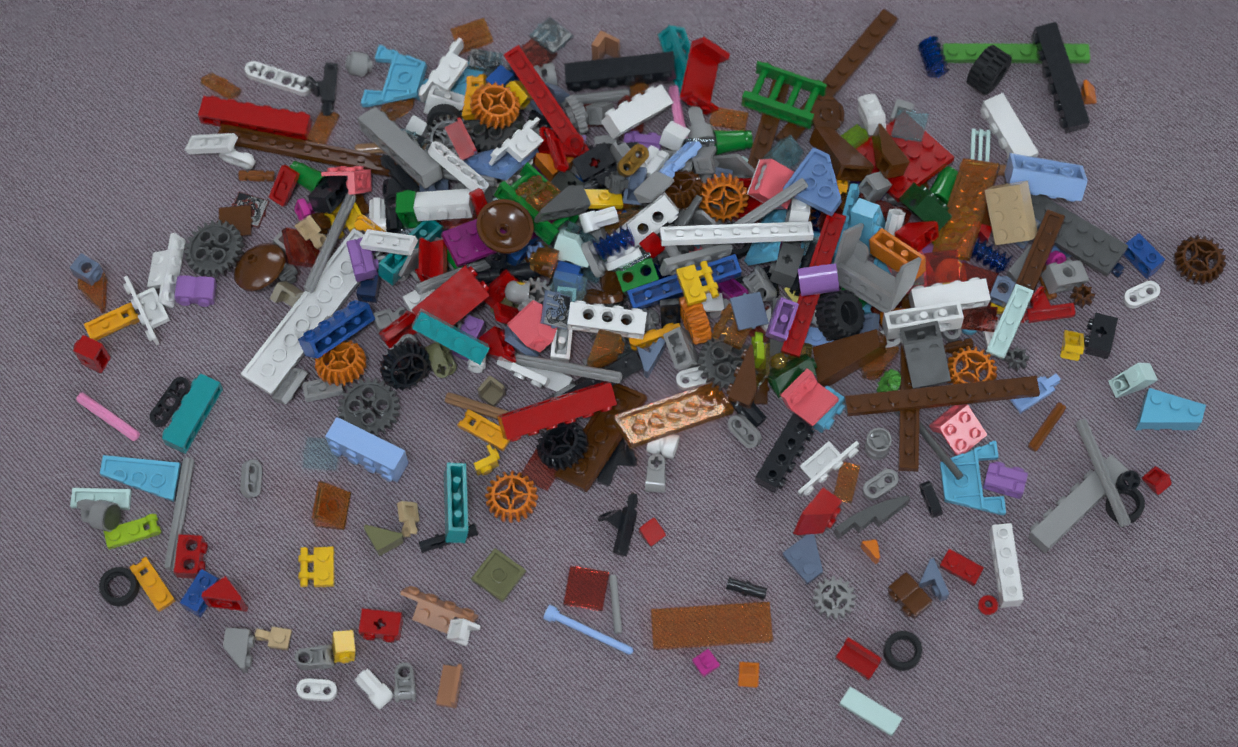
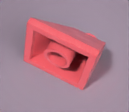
[507,300,557,353]

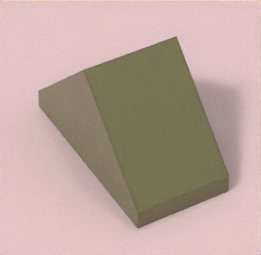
[364,524,405,556]

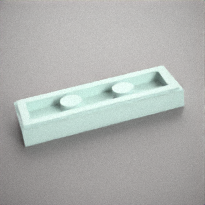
[70,488,132,510]
[839,687,902,737]

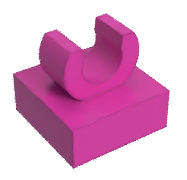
[294,198,315,221]
[692,648,720,677]

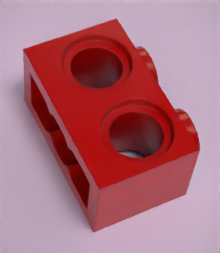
[174,534,208,579]

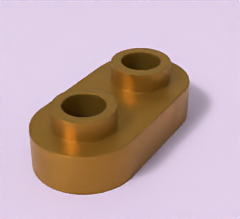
[617,144,649,177]

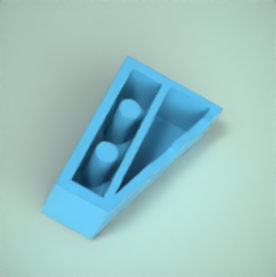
[851,198,886,255]
[1135,388,1206,430]

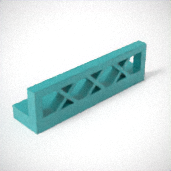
[658,25,691,94]

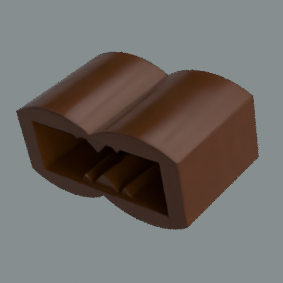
[887,572,933,620]

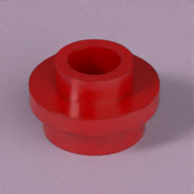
[978,595,998,615]

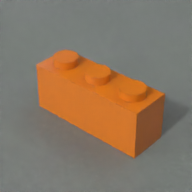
[869,228,926,281]

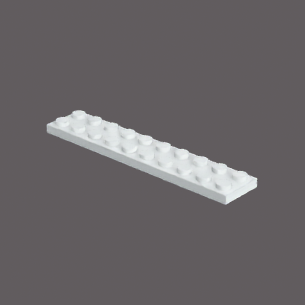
[241,228,383,396]

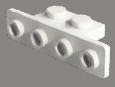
[419,38,468,103]
[489,117,544,166]
[147,233,186,308]
[123,276,170,345]
[497,352,572,392]
[798,441,859,497]

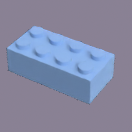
[1004,153,1087,202]
[325,417,409,483]

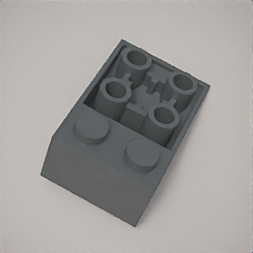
[900,320,951,389]

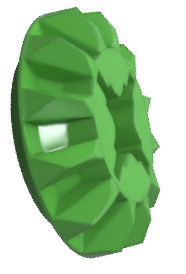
[876,369,901,392]

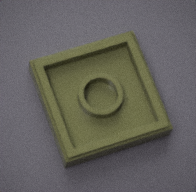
[471,548,526,603]

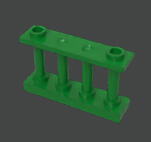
[741,61,827,129]
[494,162,581,246]

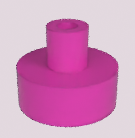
[1046,251,1066,265]

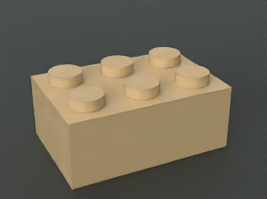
[984,180,1038,245]

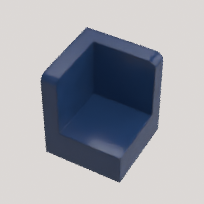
[356,275,381,303]

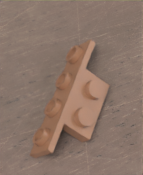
[400,586,479,634]

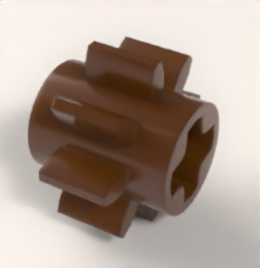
[311,212,331,234]
[1070,283,1095,309]

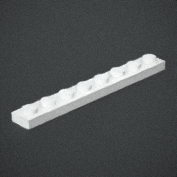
[660,221,814,246]

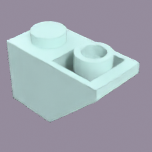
[552,229,589,268]
[1108,363,1158,398]

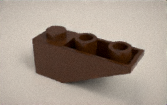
[872,123,910,179]
[726,344,757,409]

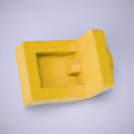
[473,444,500,476]

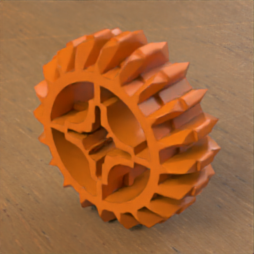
[470,82,520,130]
[699,173,749,223]
[679,296,712,345]
[315,340,367,387]
[947,346,997,385]
[485,471,538,523]

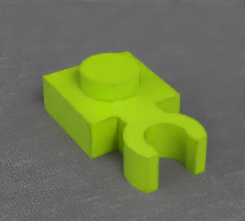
[751,332,765,368]

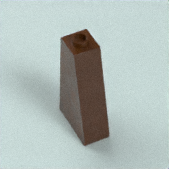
[809,126,874,181]
[813,329,887,387]

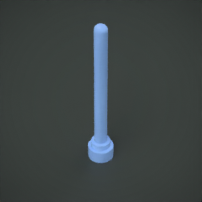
[543,605,633,655]

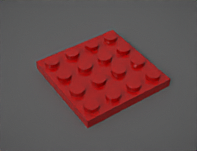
[855,112,954,202]

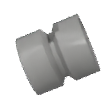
[533,63,557,85]
[864,428,892,460]

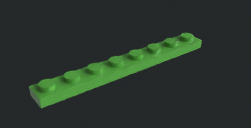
[942,43,1090,63]

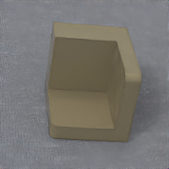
[270,281,304,307]
[478,375,506,407]

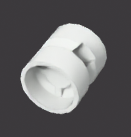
[646,428,680,460]

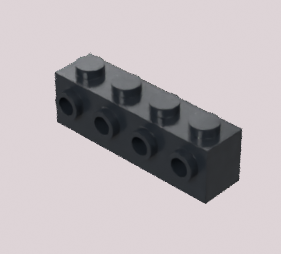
[755,413,815,493]

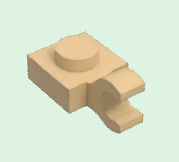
[295,215,326,249]
[397,501,419,538]
[255,627,292,651]

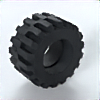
[966,44,1012,95]
[815,290,865,341]

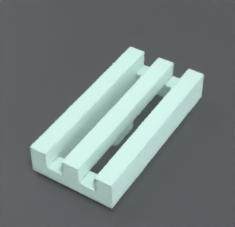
[970,129,991,163]

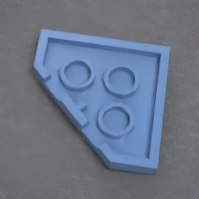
[783,147,842,216]
[464,148,538,180]

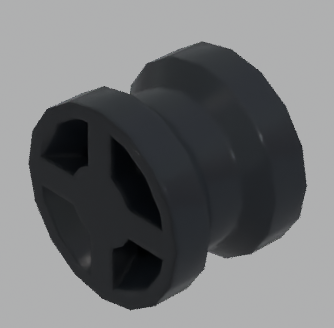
[1117,470,1141,492]

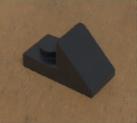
[659,298,680,329]

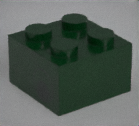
[899,183,952,231]

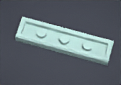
[986,284,1034,360]

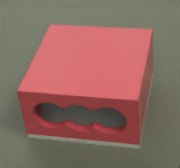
[747,159,794,210]

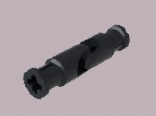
[475,260,551,284]

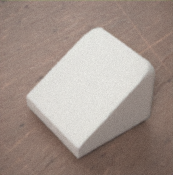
[405,115,428,140]

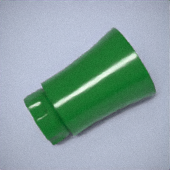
[713,130,753,156]
[289,161,326,192]
[929,166,959,207]

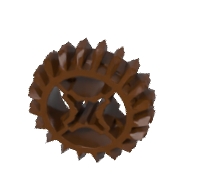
[663,170,704,210]
[1174,235,1226,285]

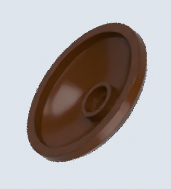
[476,199,534,253]
[234,243,285,291]

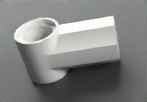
[369,198,387,232]
[579,206,619,234]
[885,208,905,236]
[355,669,395,710]

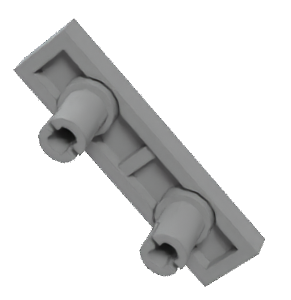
[659,243,733,276]

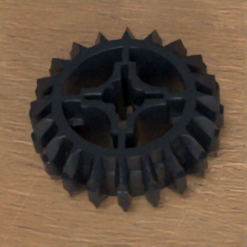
[379,340,431,391]
[536,422,589,471]

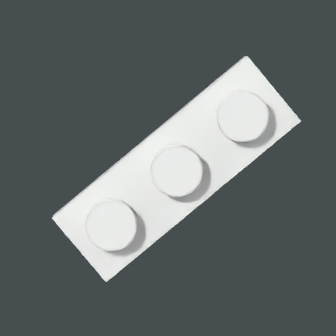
[185,133,238,154]
[360,229,418,256]

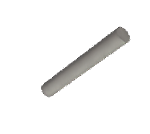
[609,575,622,634]

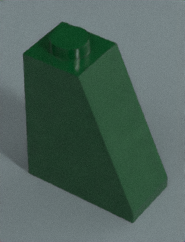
[764,354,817,398]

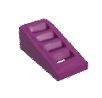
[717,279,749,301]

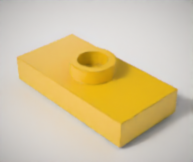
[585,189,623,209]

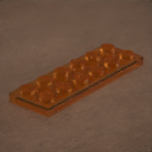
[932,158,1000,261]
[613,382,734,449]
[651,602,773,650]

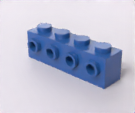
[298,300,375,359]

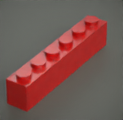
[198,96,312,141]
[497,381,617,442]

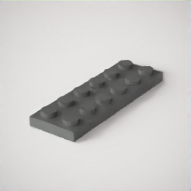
[1030,194,1128,277]

